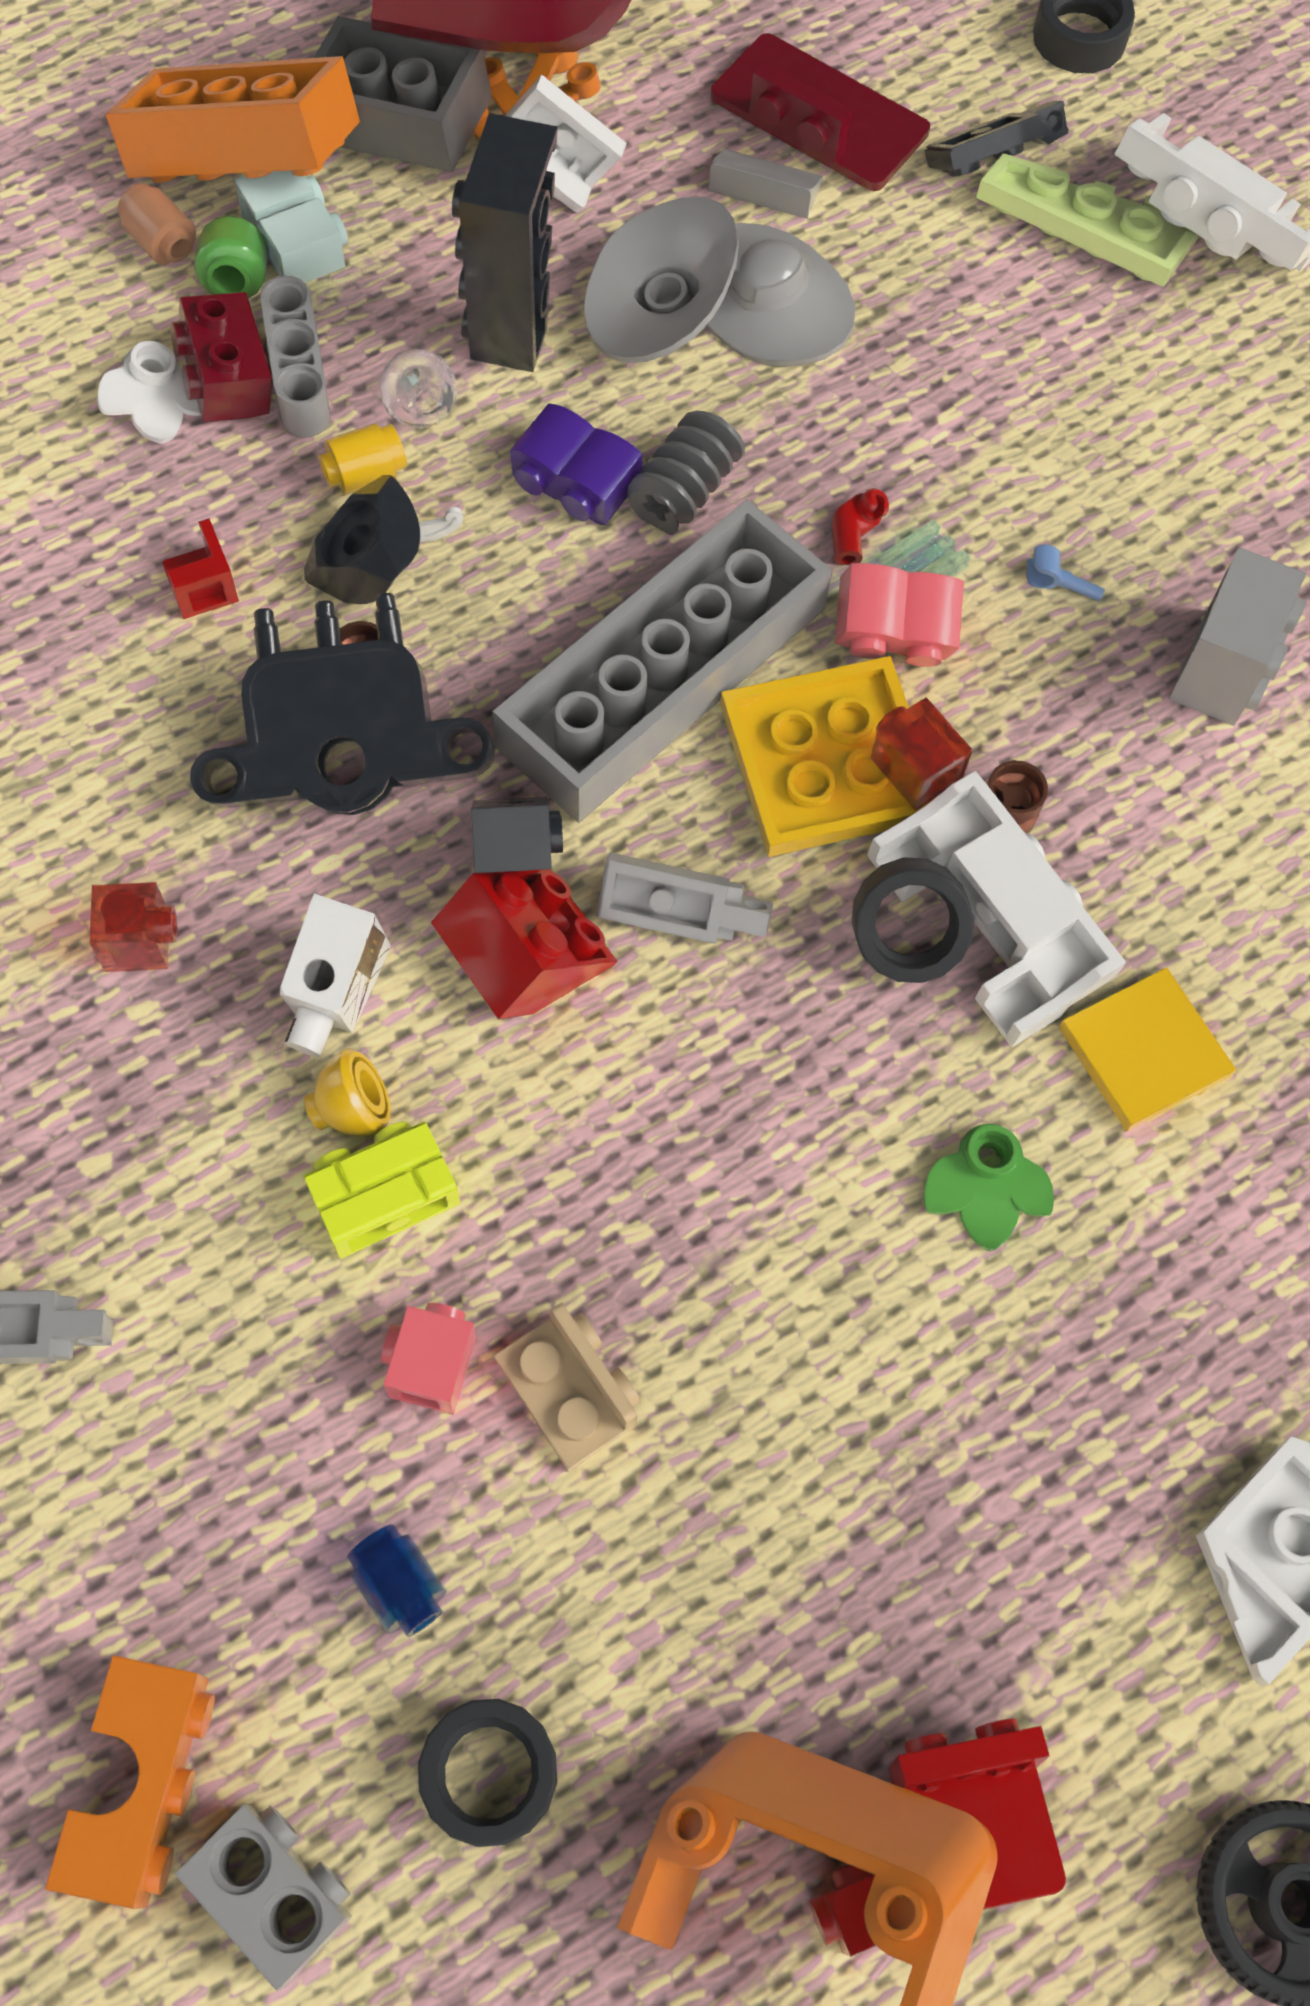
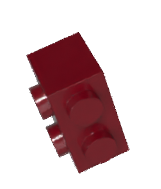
[170,292,272,423]

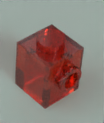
[870,697,973,811]
[89,882,178,972]

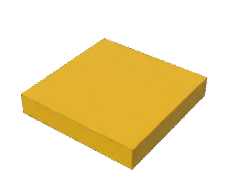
[1059,967,1237,1132]

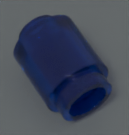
[347,1524,447,1637]

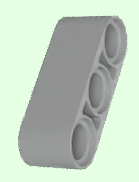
[260,276,331,438]

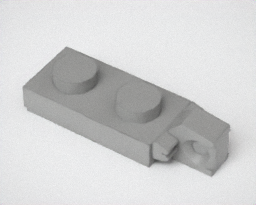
[596,852,773,944]
[0,1290,114,1364]

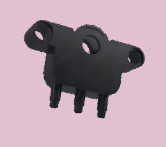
[190,593,496,815]

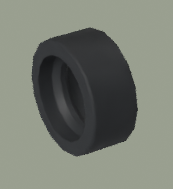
[1033,0,1135,73]
[852,857,975,983]
[418,1698,557,1847]

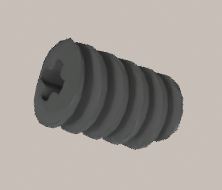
[627,410,745,535]

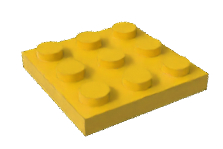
[720,656,940,857]

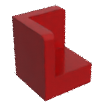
[163,518,239,619]

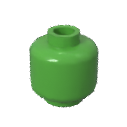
[194,216,269,299]

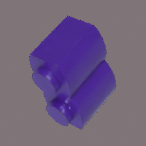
[510,403,642,525]

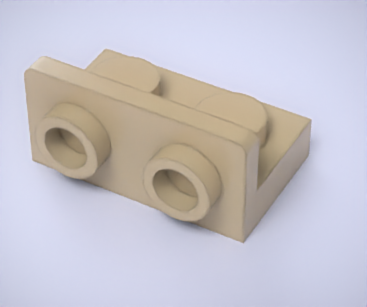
[494,1303,641,1473]

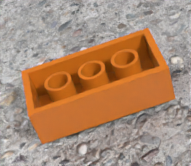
[105,56,360,183]

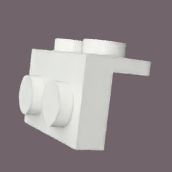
[506,75,627,213]

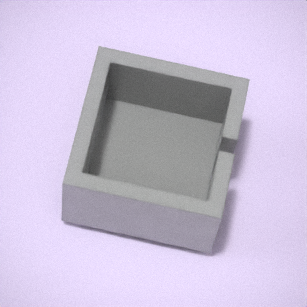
[1169,547,1307,726]

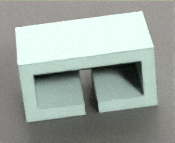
[234,171,348,283]

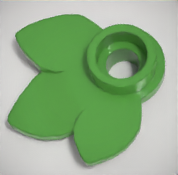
[923,1124,1054,1252]

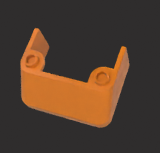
[617,1732,997,2006]

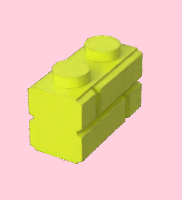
[303,1121,460,1259]

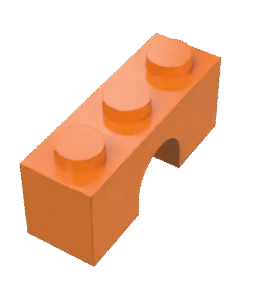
[45,1655,215,1909]

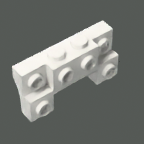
[1114,113,1310,271]
[867,771,1126,1047]

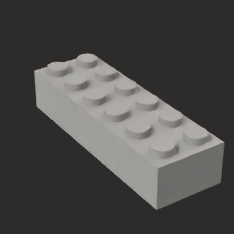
[493,499,832,823]

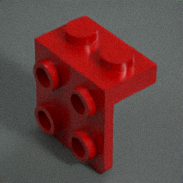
[888,1718,1066,1910]

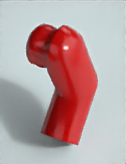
[832,488,889,565]

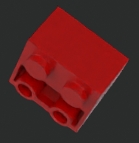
[431,869,618,1020]

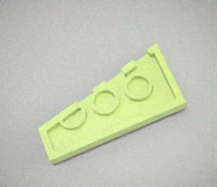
[976,153,1199,287]

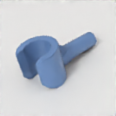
[1026,544,1105,602]

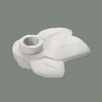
[97,341,201,444]

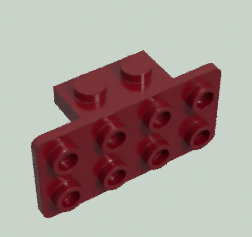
[710,33,931,191]

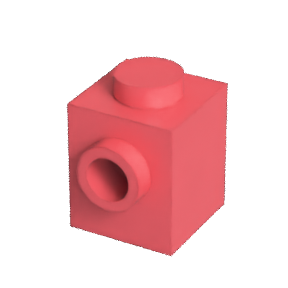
[381,1302,476,1415]

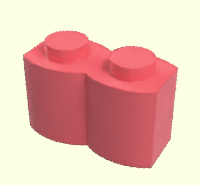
[835,563,964,667]

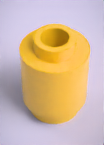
[318,423,407,495]

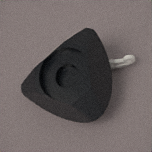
[304,475,463,604]

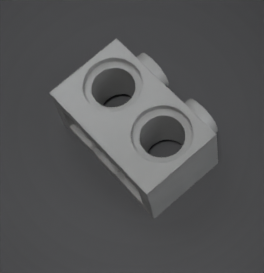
[175,1804,353,1991]

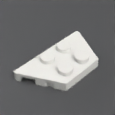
[1196,1436,1310,1687]

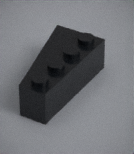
[452,113,558,373]

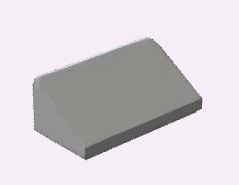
[708,149,823,219]

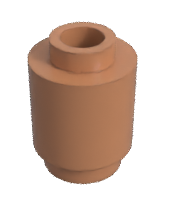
[118,183,196,265]

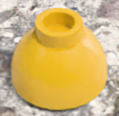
[304,1048,391,1136]

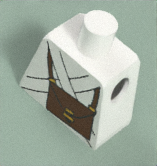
[280,894,391,1057]

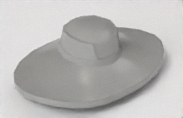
[584,197,739,363]
[706,223,855,367]

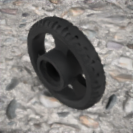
[1196,1800,1310,2006]

